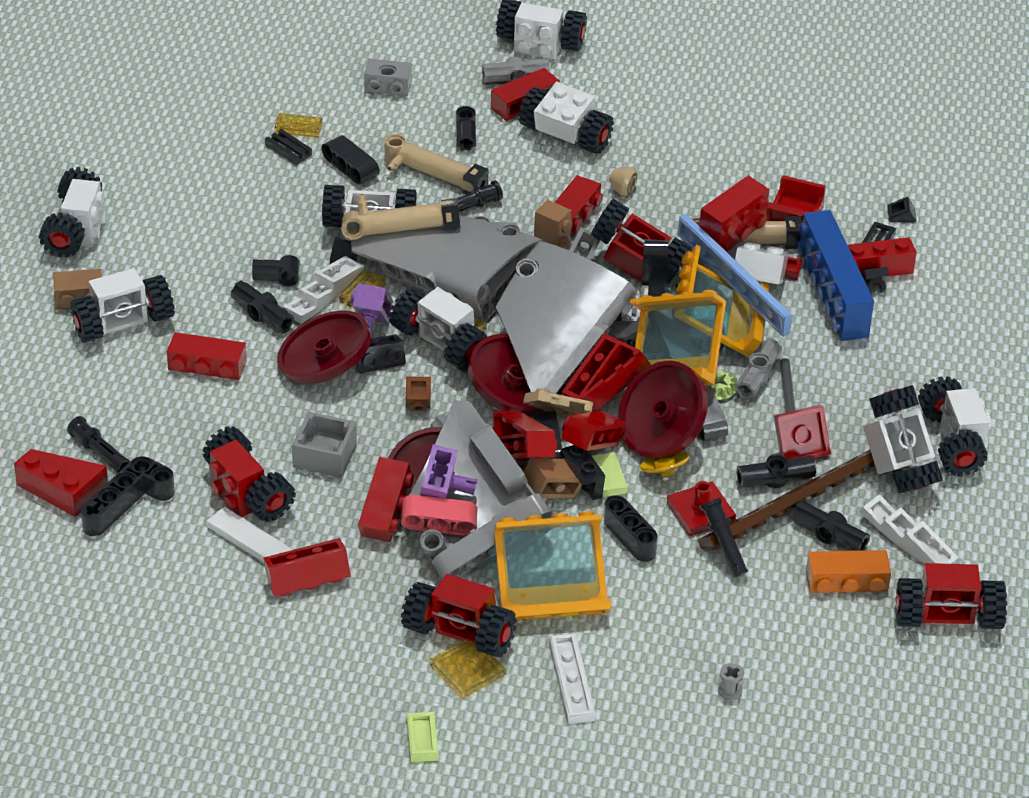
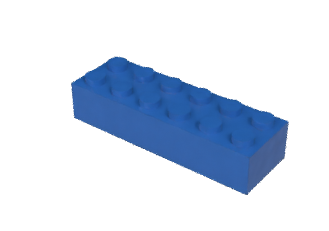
[797,210,874,341]

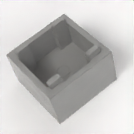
[292,411,357,477]

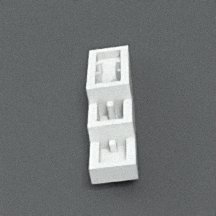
[283,256,364,324]
[860,494,959,564]

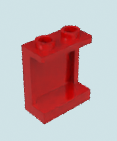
[766,175,826,223]

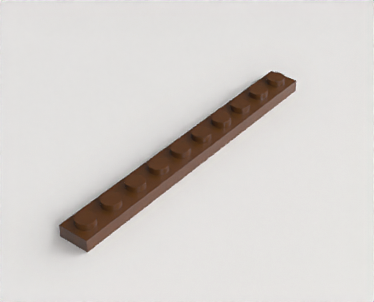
[697,449,875,550]

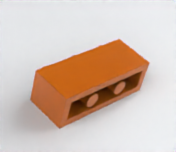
[806,550,891,593]

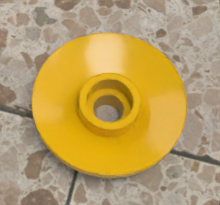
[640,451,690,477]

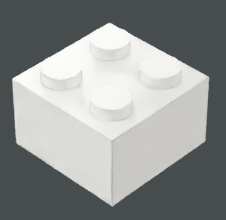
[735,242,789,284]

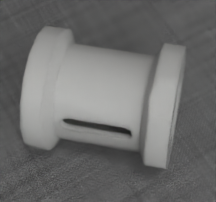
[718,663,744,699]

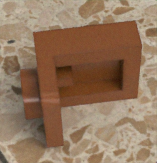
[406,376,431,411]

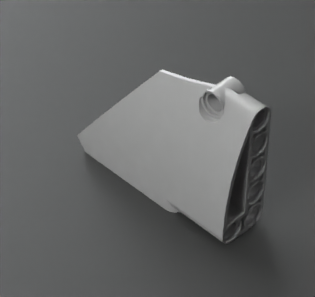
[351,216,545,321]
[496,241,637,394]
[410,400,553,579]

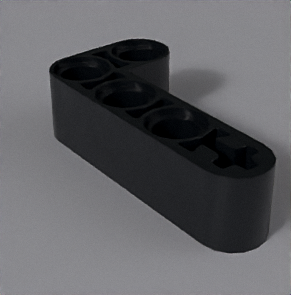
[81,456,175,536]

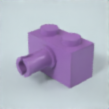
[350,283,393,332]
[420,444,478,498]

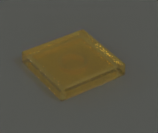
[430,638,506,699]

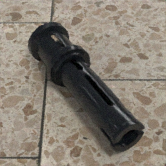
[457,180,503,212]
[67,416,130,472]
[700,498,749,578]

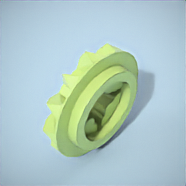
[711,369,737,400]

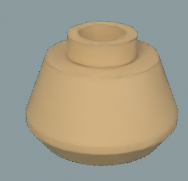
[609,167,638,197]

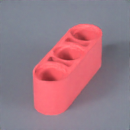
[401,495,478,536]

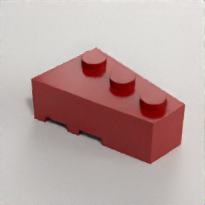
[562,333,651,412]
[492,411,557,462]
[14,449,108,517]

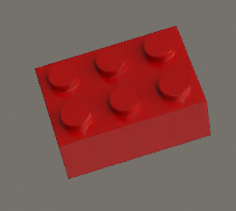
[699,175,769,251]

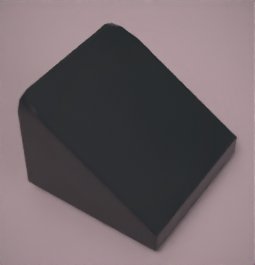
[887,197,917,222]
[330,237,357,264]

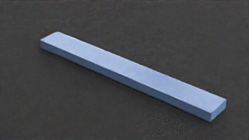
[678,214,792,337]

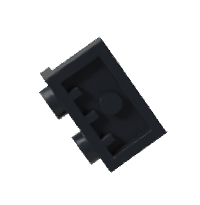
[357,334,406,373]
[560,445,606,500]

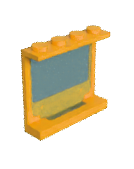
[674,245,769,358]
[626,290,726,387]
[494,511,611,621]

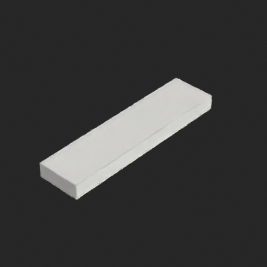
[207,507,293,563]
[549,633,596,724]

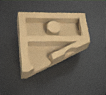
[523,389,593,418]

